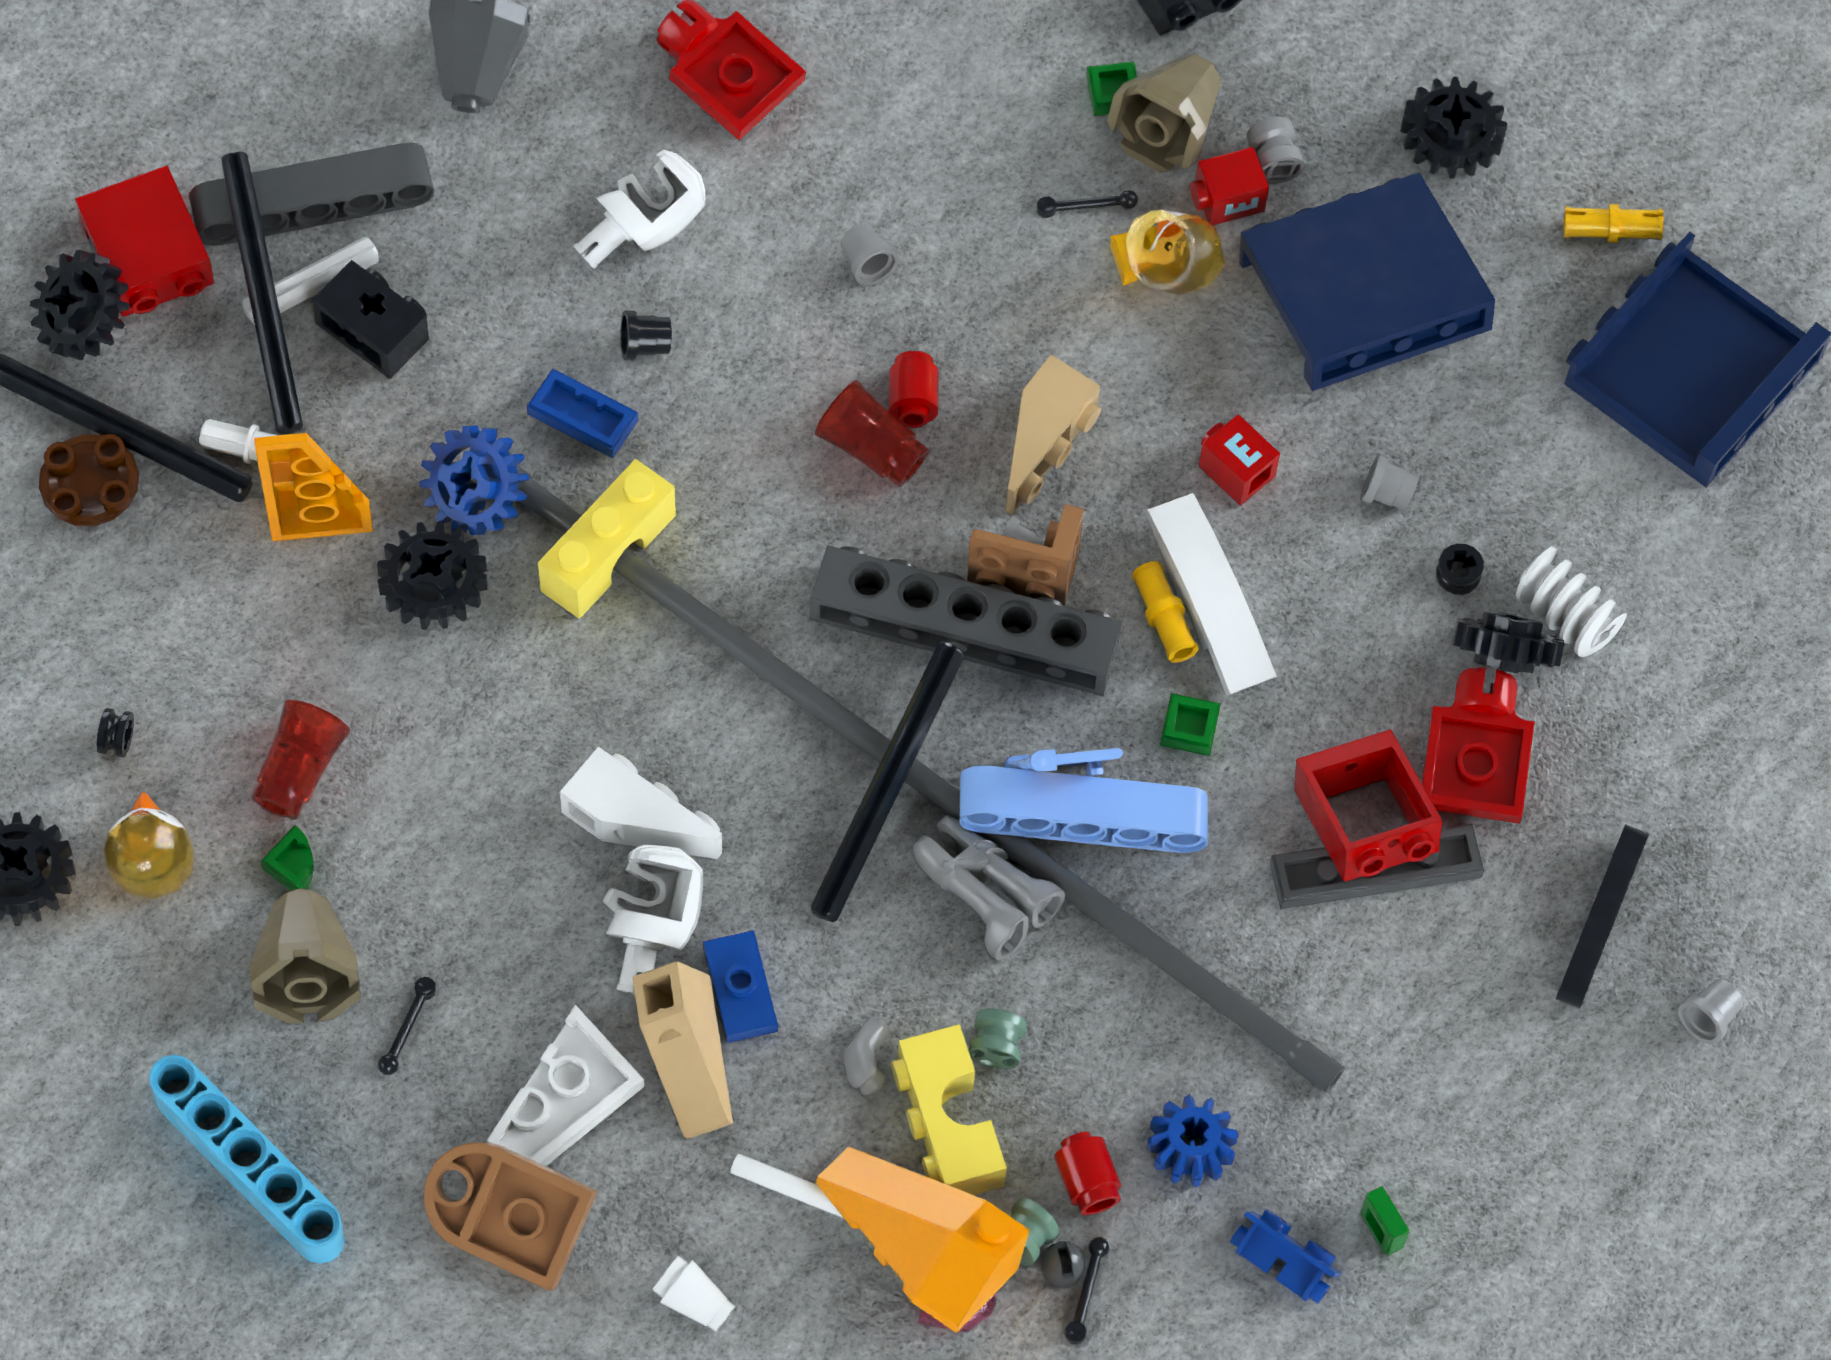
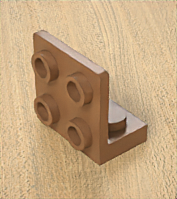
[967,504,1084,606]

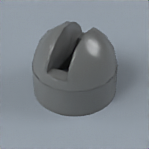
[1041,1241,1085,1288]

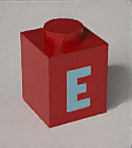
[1190,147,1269,226]
[1199,414,1280,506]

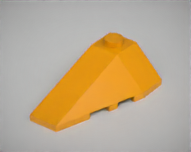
[254,433,373,541]
[816,1146,1030,1333]

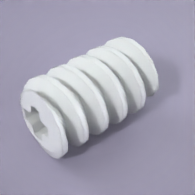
[1516,546,1627,657]

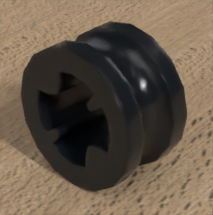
[1436,543,1484,595]
[96,708,134,758]

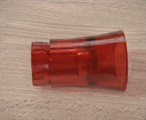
[815,380,930,487]
[251,700,350,820]

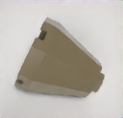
[1107,54,1222,173]
[250,889,361,1024]

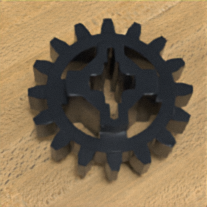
[1400,77,1507,178]
[30,250,130,360]
[377,521,488,630]
[1452,611,1565,674]
[0,812,76,926]

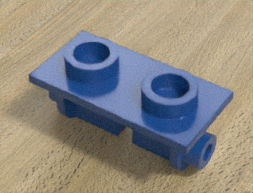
[1230,1209,1342,1304]

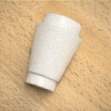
[652,1256,735,1332]

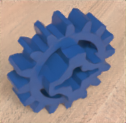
[419,426,529,536]

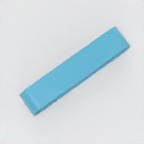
[149,1055,345,1264]

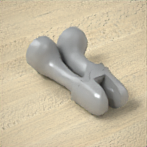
[912,815,1065,961]

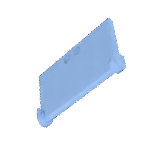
[1004,748,1123,776]

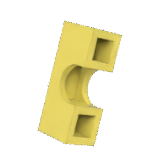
[538,459,676,619]
[891,1024,1007,1195]

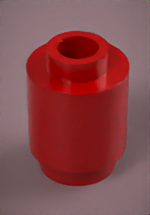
[889,351,939,428]
[1054,1131,1121,1215]

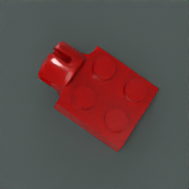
[656,0,806,140]
[1422,667,1535,824]

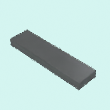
[1270,824,1484,909]

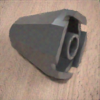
[429,0,531,113]

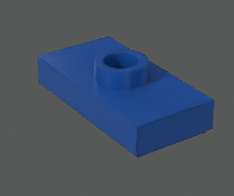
[527,368,639,458]
[703,930,778,1043]

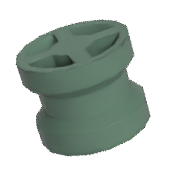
[968,1009,1027,1069]
[1010,1198,1060,1266]

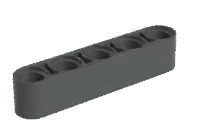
[189,142,435,246]

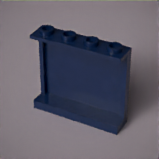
[1240,172,1495,391]
[1565,231,1831,488]

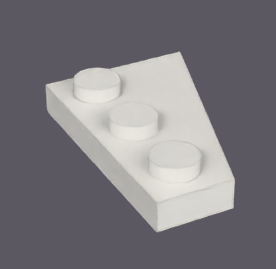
[487,1005,644,1166]

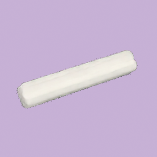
[242,237,379,325]

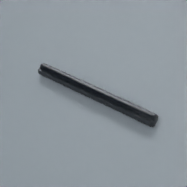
[221,152,303,434]
[0,354,253,502]
[811,641,964,922]

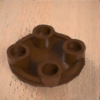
[39,434,139,526]

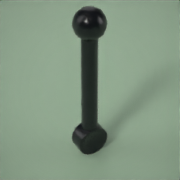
[1037,190,1138,218]
[378,977,436,1075]
[1065,1237,1109,1345]

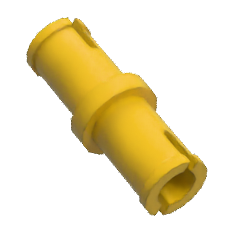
[1563,204,1664,243]
[1132,561,1199,663]

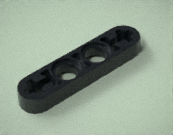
[1556,824,1649,1009]

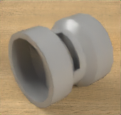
[1246,117,1305,184]

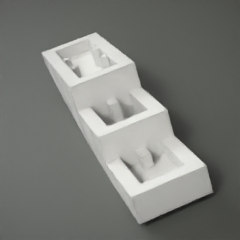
[1145,493,1277,696]

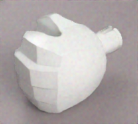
[573,149,705,269]
[603,844,703,994]

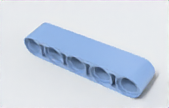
[960,765,1208,853]

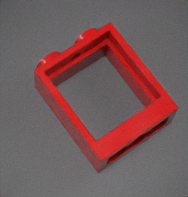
[1294,729,1442,882]

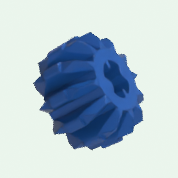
[1147,1093,1238,1188]

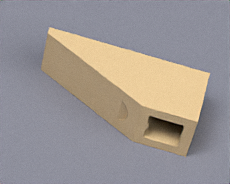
[1006,354,1101,515]
[632,961,733,1139]

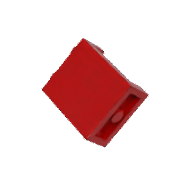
[75,165,214,317]

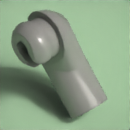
[843,1017,890,1096]

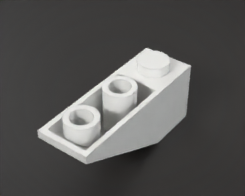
[560,747,722,859]

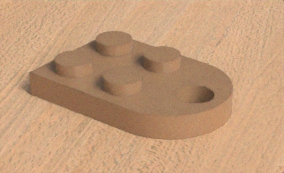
[424,1142,598,1291]

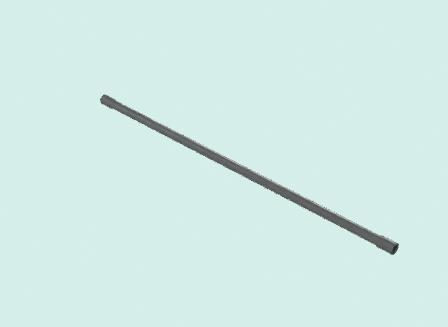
[516,465,1345,1093]

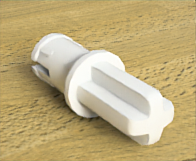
[199,419,278,464]

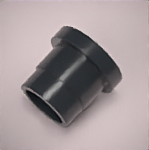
[620,310,672,360]

